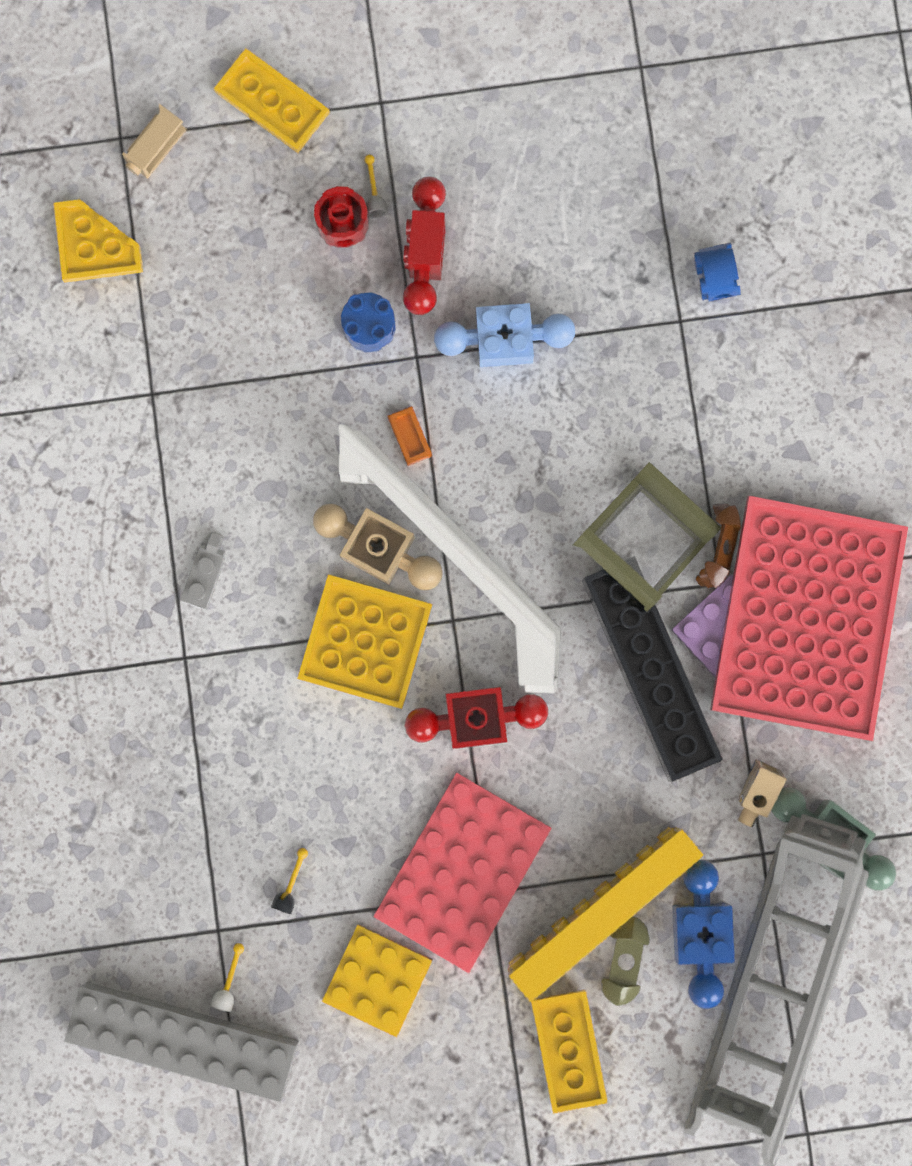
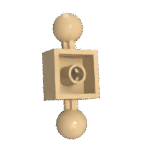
[313,504,443,590]

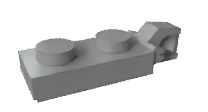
[180,532,225,609]

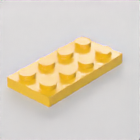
[214,48,330,153]
[531,989,608,1114]

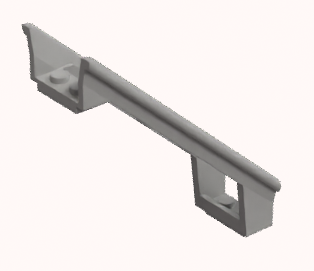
[684,814,868,1166]

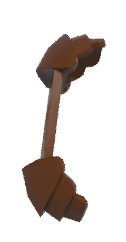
[696,503,741,589]

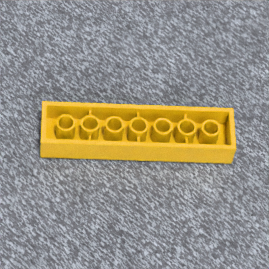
[507,827,704,1003]

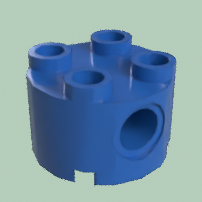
[694,242,741,302]
[341,292,396,352]

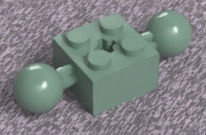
[771,787,896,891]

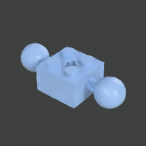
[434,303,575,367]

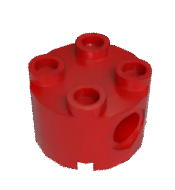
[314,186,369,248]

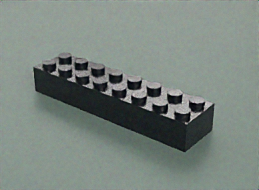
[582,556,723,782]

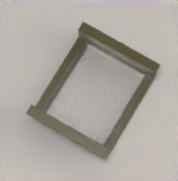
[573,462,721,611]

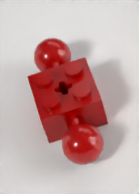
[403,176,446,315]
[405,687,549,749]

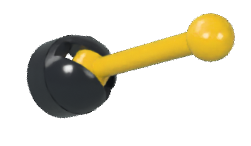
[271,848,308,915]

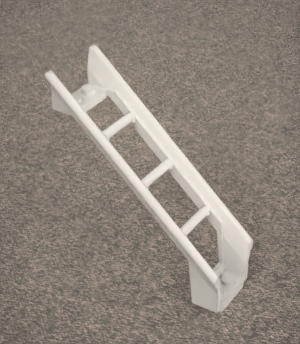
[339,424,561,693]

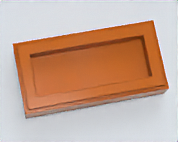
[387,406,432,466]

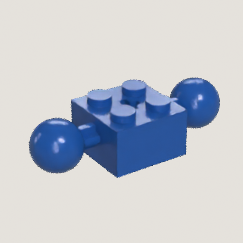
[672,859,735,1009]

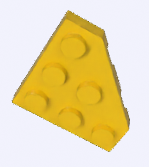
[54,199,143,282]

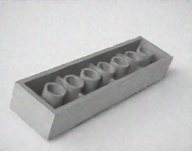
[64,982,299,1102]

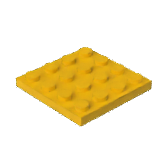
[297,574,433,709]

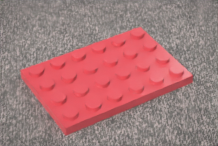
[373,773,552,973]

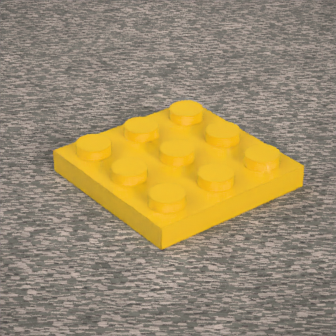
[322,924,432,1038]

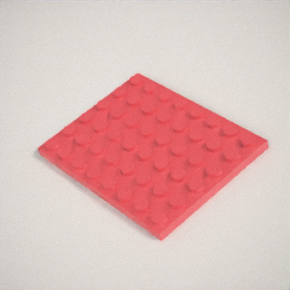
[710,496,908,741]

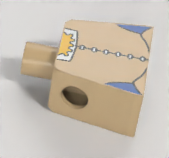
[738,759,787,827]

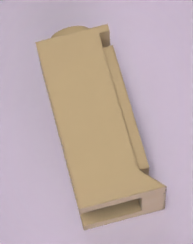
[122,104,186,179]

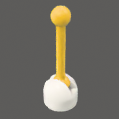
[210,943,244,1012]

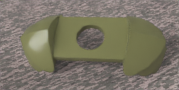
[601,916,650,1006]

